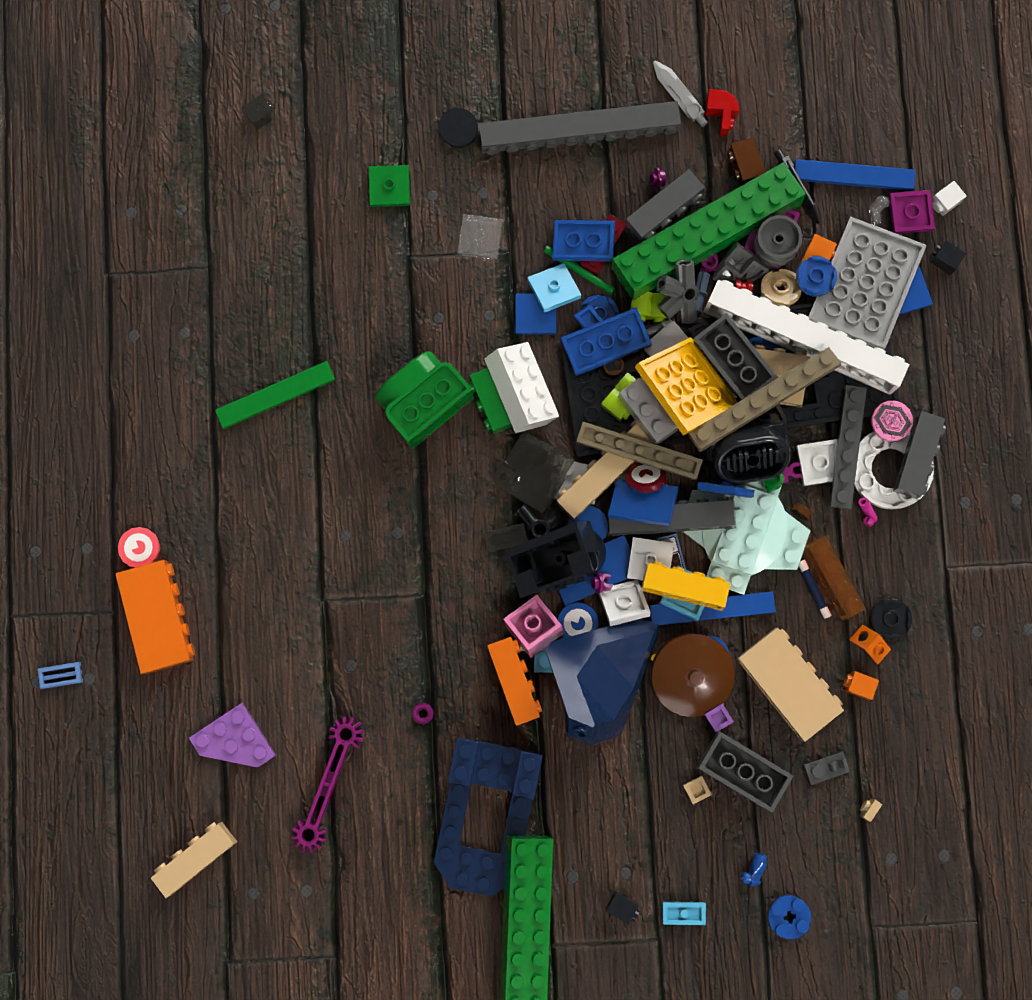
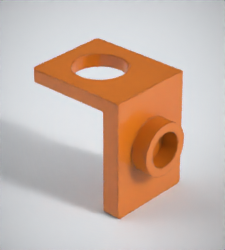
[850,625,891,664]

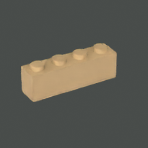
[151,822,237,898]

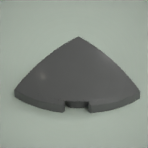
[712,242,769,285]

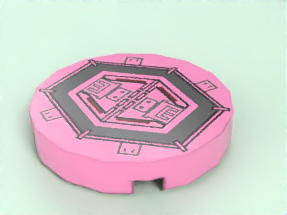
[871,401,913,442]

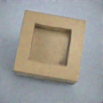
[683,776,712,804]
[859,798,882,822]

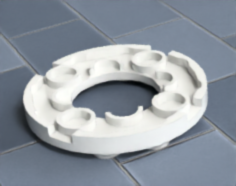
[854,432,934,510]

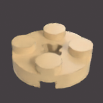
[761,269,802,308]

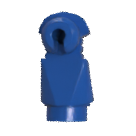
[741,852,767,887]

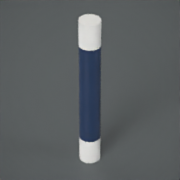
[799,559,832,619]

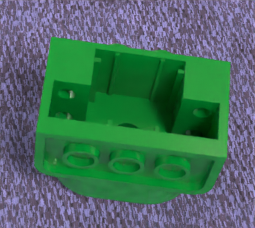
[375,351,474,450]

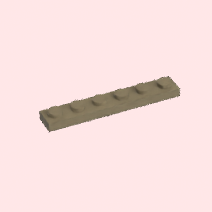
[576,422,703,480]

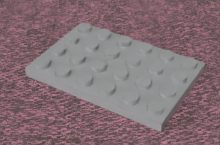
[808,216,927,350]

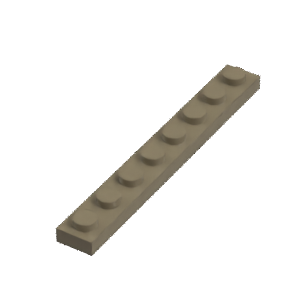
[688,347,841,452]

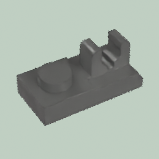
[803,751,850,785]

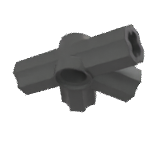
[656,260,699,324]

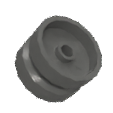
[754,215,803,267]

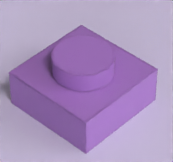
[704,704,734,733]

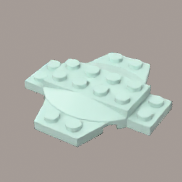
[683,481,810,595]

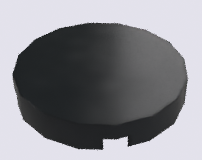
[439,108,478,148]
[869,598,912,640]

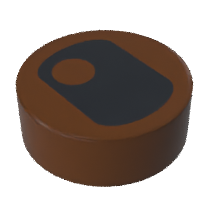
[603,358,624,377]
[790,503,812,521]

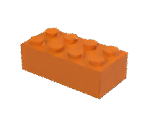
[487,637,543,726]

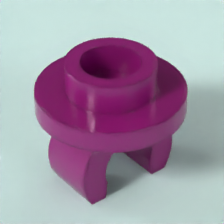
[591,573,613,594]

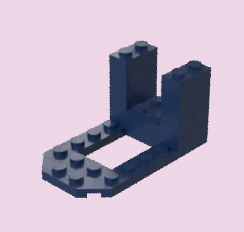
[434,737,543,896]

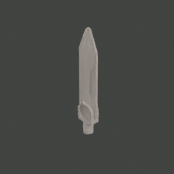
[653,61,708,127]

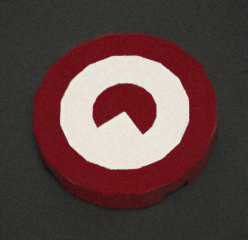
[625,462,667,493]

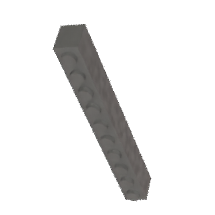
[479,101,681,155]

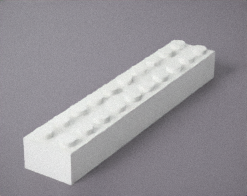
[703,280,910,395]

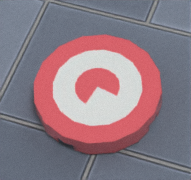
[118,527,160,568]

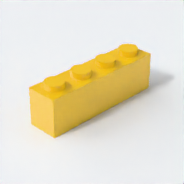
[641,562,730,611]

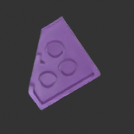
[189,703,276,767]

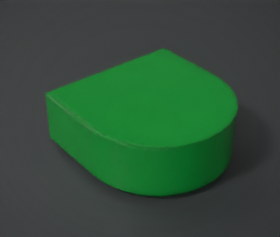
[761,473,784,494]

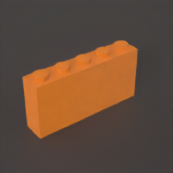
[115,560,195,674]

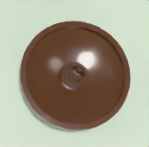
[651,633,735,717]

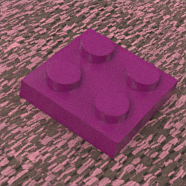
[889,190,935,234]

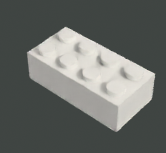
[484,342,559,433]

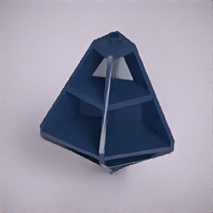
[546,618,658,745]

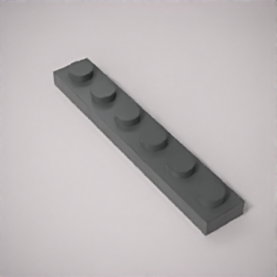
[829,385,867,510]

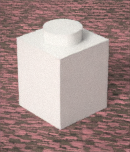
[931,181,966,216]

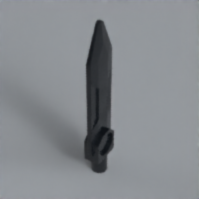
[774,149,820,224]

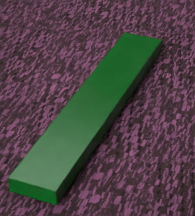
[215,361,335,429]

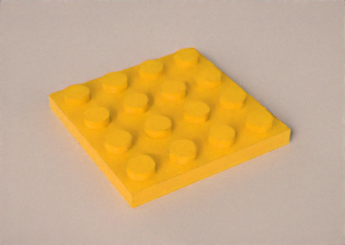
[635,337,738,436]

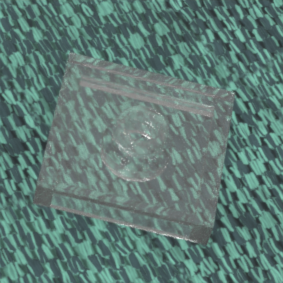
[458,214,503,260]

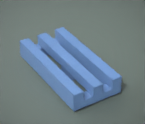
[38,662,83,689]

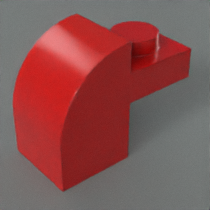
[705,89,739,137]

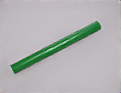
[544,245,615,295]

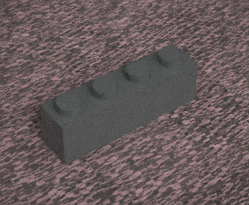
[893,411,946,499]

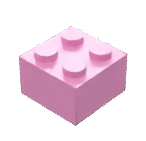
[503,595,564,658]

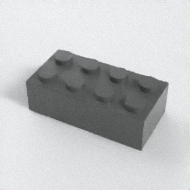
[624,169,705,245]
[693,313,778,401]
[696,731,793,813]

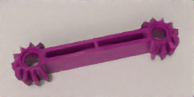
[291,716,365,853]

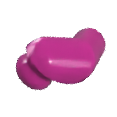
[859,497,878,527]

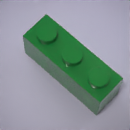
[468,368,513,434]

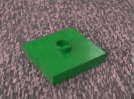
[369,165,410,207]

